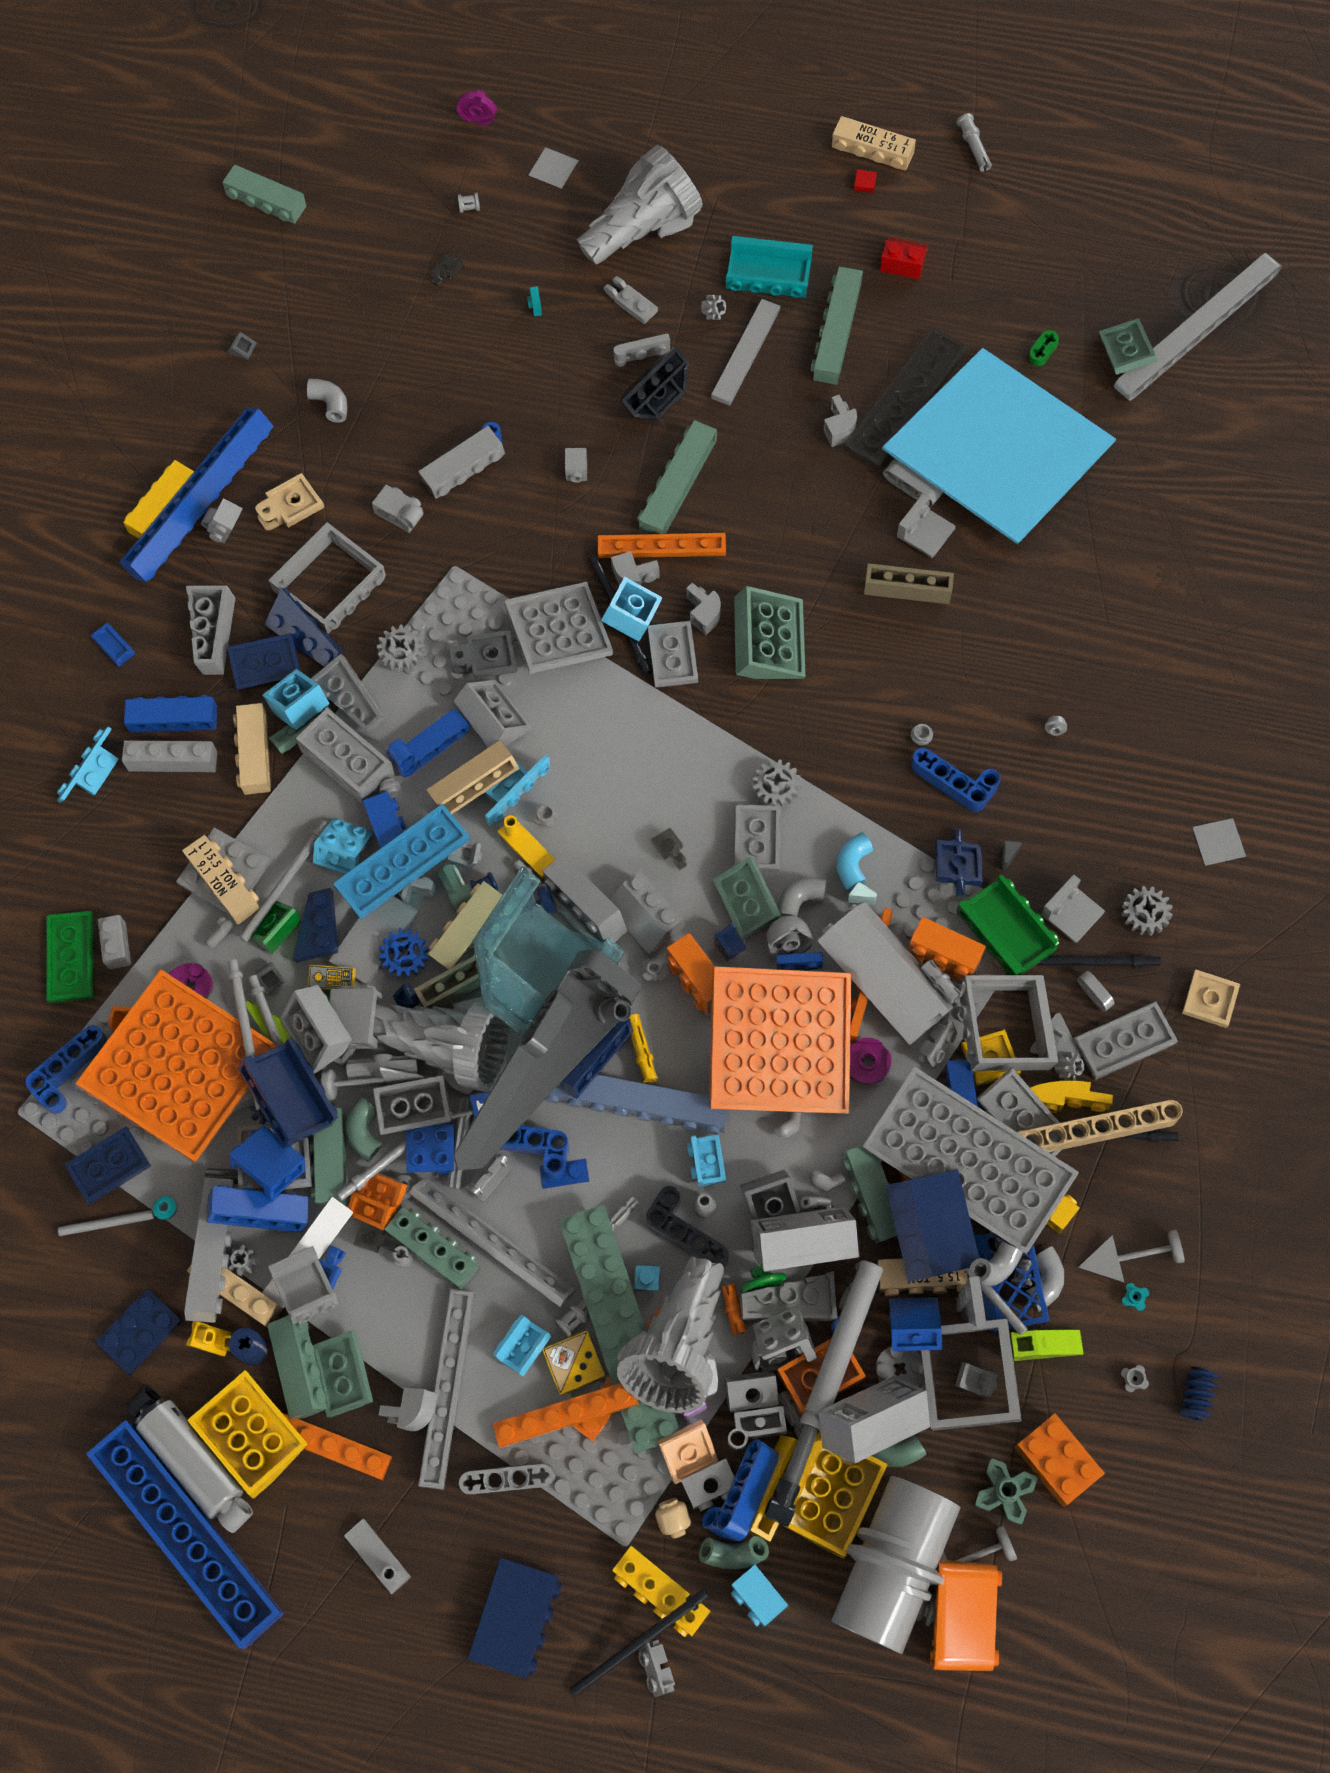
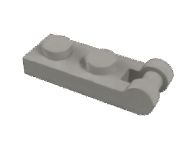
[614,333,670,367]

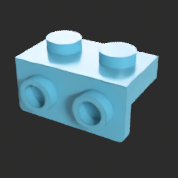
[687,1135,726,1187]
[493,1314,552,1376]

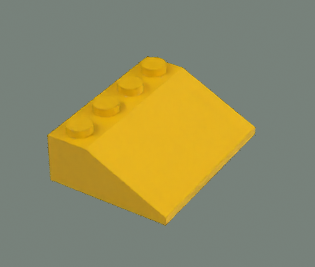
[187,1370,308,1499]
[781,1432,888,1559]

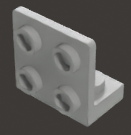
[897,494,955,558]
[1041,875,1105,943]
[753,1306,817,1362]

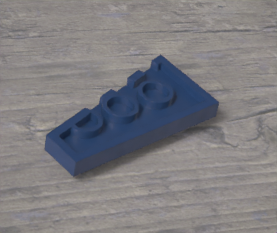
[264,587,343,667]

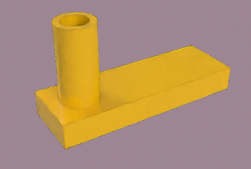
[497,815,555,880]

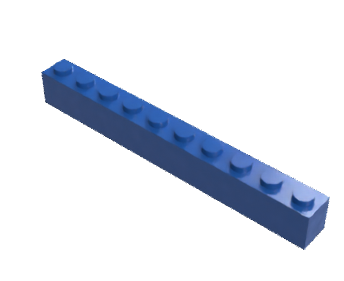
[119,407,274,582]

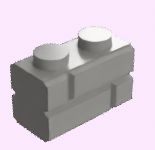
[98,915,131,969]

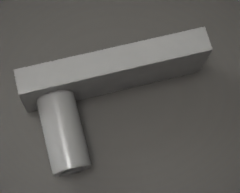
[344,1519,411,1594]

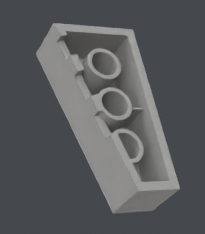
[186,586,235,675]
[543,854,628,948]

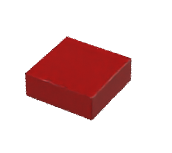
[854,170,877,193]

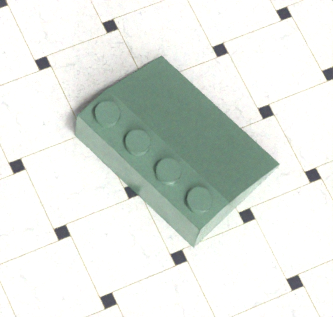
[734,586,806,679]

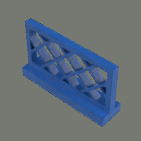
[974,1233,1050,1334]

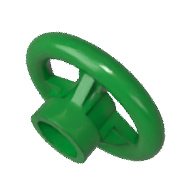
[740,1266,787,1293]

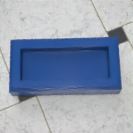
[91,623,135,667]

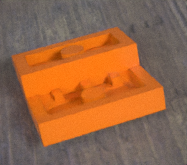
[348,1169,407,1230]

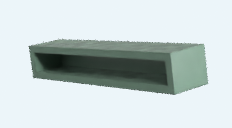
[810,266,863,385]
[637,420,717,534]

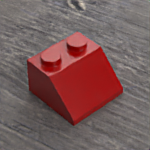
[880,236,929,280]

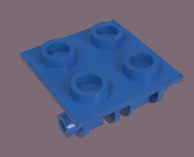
[406,1124,454,1175]

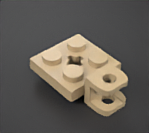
[255,473,324,530]

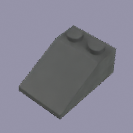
[740,1170,801,1220]

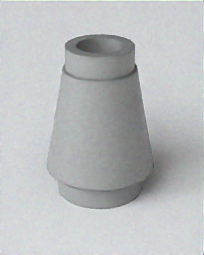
[693,1194,717,1218]

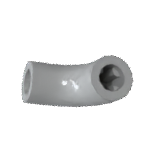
[307,379,348,423]
[777,878,826,917]
[969,1241,1023,1286]
[1025,1246,1064,1312]

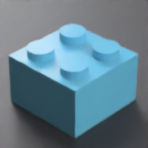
[601,577,662,641]
[263,669,330,730]
[731,1565,788,1628]

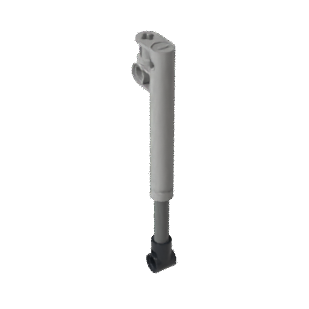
[764,1260,883,1527]

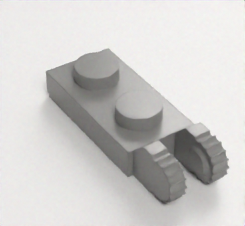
[603,276,658,324]

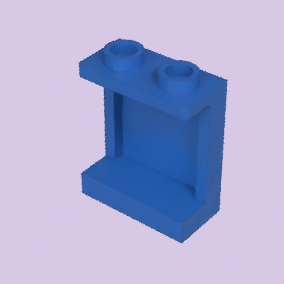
[229,1125,305,1201]
[889,1297,942,1351]

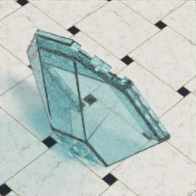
[473,867,625,1035]

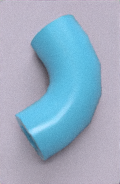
[836,832,873,892]

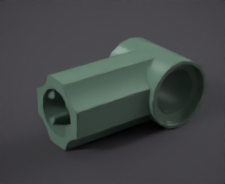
[437,864,472,911]

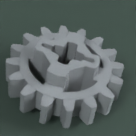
[377,625,425,672]
[753,760,801,807]
[1122,886,1173,936]

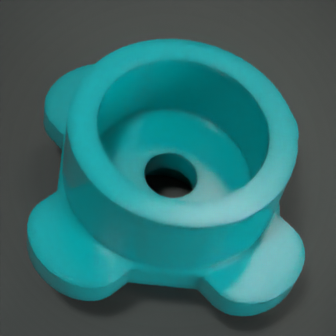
[1122,1283,1149,1311]

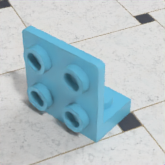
[313,818,374,874]

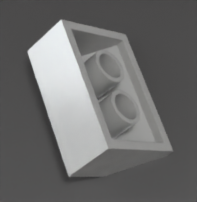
[453,680,532,747]
[610,870,684,956]
[280,985,352,1073]
[373,1075,451,1135]

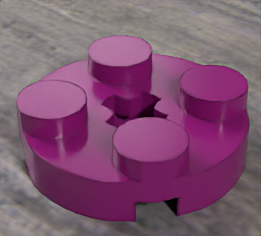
[457,90,497,126]
[168,963,213,999]
[850,1038,891,1085]

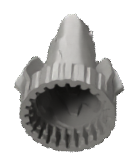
[576,145,703,264]
[373,997,511,1094]
[617,1257,724,1413]

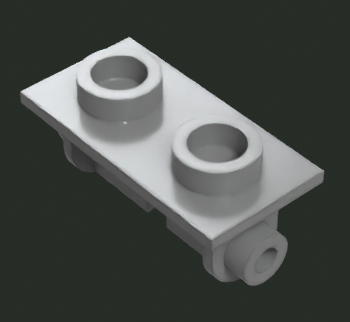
[918,1020,958,1069]
[465,1153,514,1202]
[638,1640,675,1698]

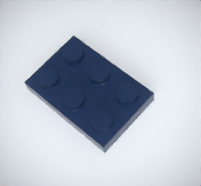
[227,633,301,690]
[65,1126,151,1205]
[95,1288,183,1376]

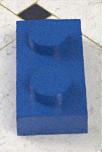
[776,952,823,971]
[540,1159,589,1189]

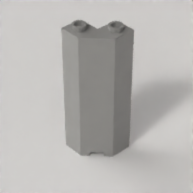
[817,902,957,1045]

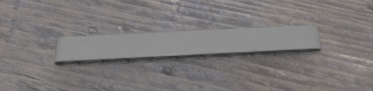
[1114,253,1282,401]

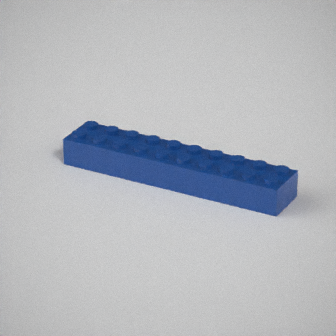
[86,1420,285,1649]

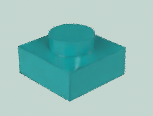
[527,286,542,316]

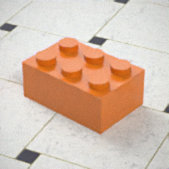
[908,916,986,982]
[666,932,715,1015]
[777,1338,866,1416]
[1014,1413,1105,1507]

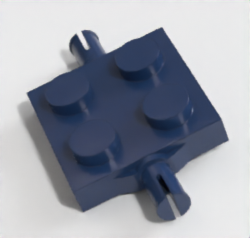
[935,829,983,897]

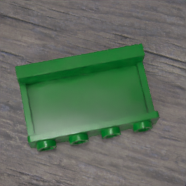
[956,874,1059,975]

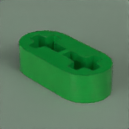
[1029,330,1059,366]

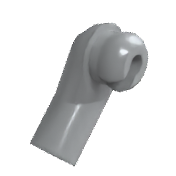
[206,916,233,948]
[775,1112,802,1138]
[809,1170,846,1191]
[800,1196,834,1210]

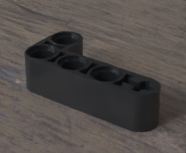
[646,1186,729,1268]

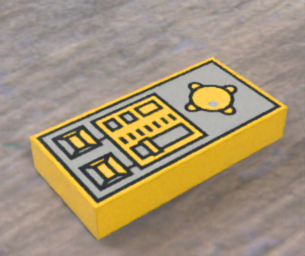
[308,965,356,989]

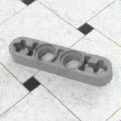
[459,1463,556,1494]

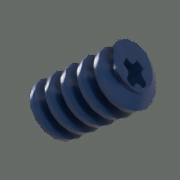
[229,1328,268,1365]
[1179,1366,1220,1422]

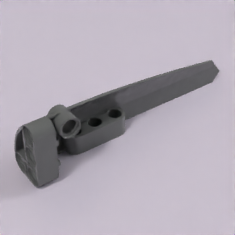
[453,949,642,1170]

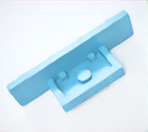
[57,727,118,803]
[485,754,550,826]

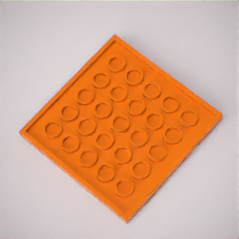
[709,967,851,1114]
[75,970,278,1163]

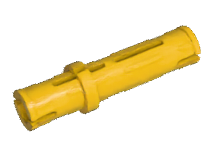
[629,1014,658,1084]

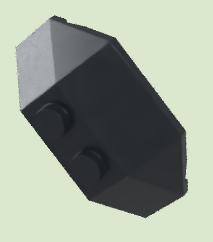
[620,346,689,421]

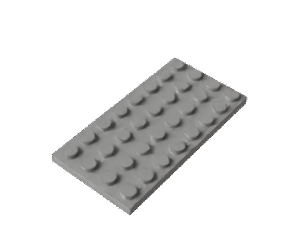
[863,1066,1079,1254]

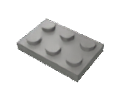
[648,621,698,688]
[734,805,781,872]

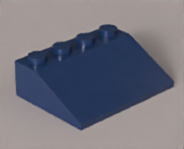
[886,1169,979,1282]

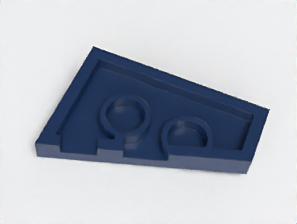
[292,888,338,963]

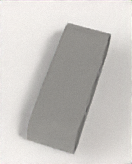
[883,458,944,507]

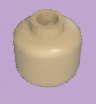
[655,1498,691,1538]

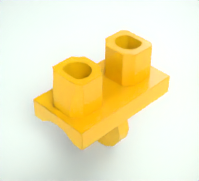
[186,1321,232,1356]

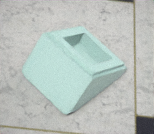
[848,882,877,905]

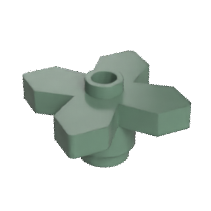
[974,1459,1038,1525]

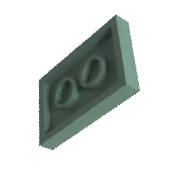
[1099,318,1157,375]
[713,857,782,939]
[313,1331,373,1417]

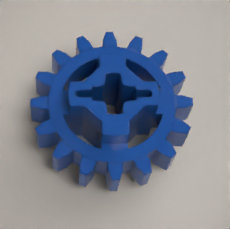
[379,928,429,979]

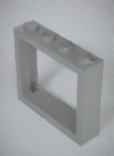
[269,522,386,634]
[956,975,1058,1071]
[918,1319,1022,1431]

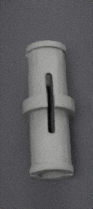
[921,960,963,1004]

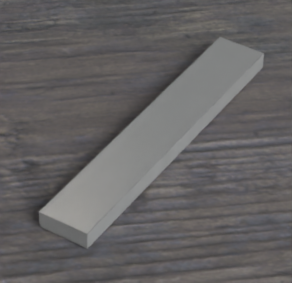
[711,299,780,406]

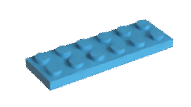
[333,804,471,920]

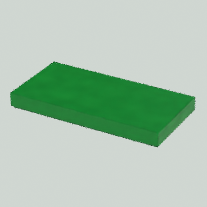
[46,911,94,1003]

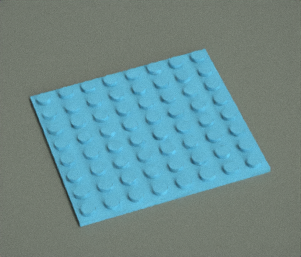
[882,348,1116,545]

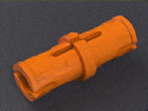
[721,1284,747,1335]

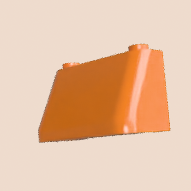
[930,1560,1002,1671]

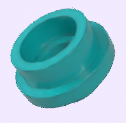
[153,1196,177,1220]

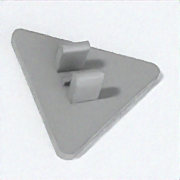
[1030,1013,1081,1058]

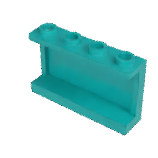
[726,236,813,298]

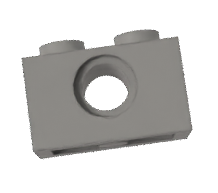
[724,1371,779,1413]
[681,1458,735,1512]

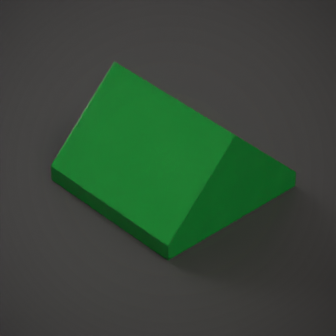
[250,901,301,955]

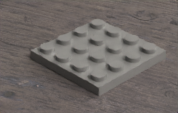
[504,582,613,674]

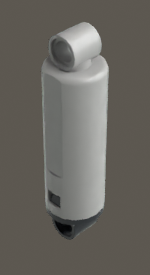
[126,1385,253,1533]

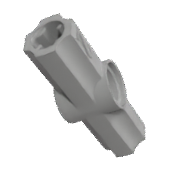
[346,1054,419,1080]

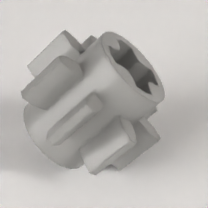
[701,295,726,320]
[1054,1052,1084,1081]
[228,1245,258,1277]

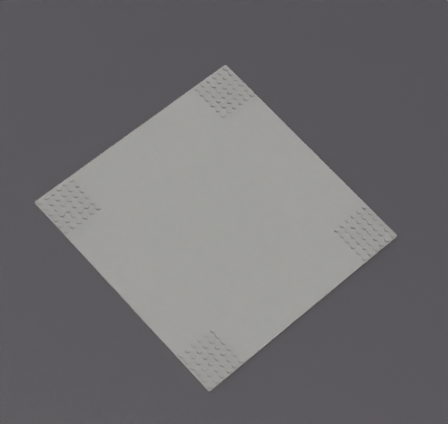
[18,566,1006,1546]

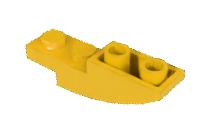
[1030,1081,1113,1113]

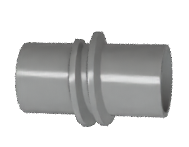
[831,1476,961,1654]

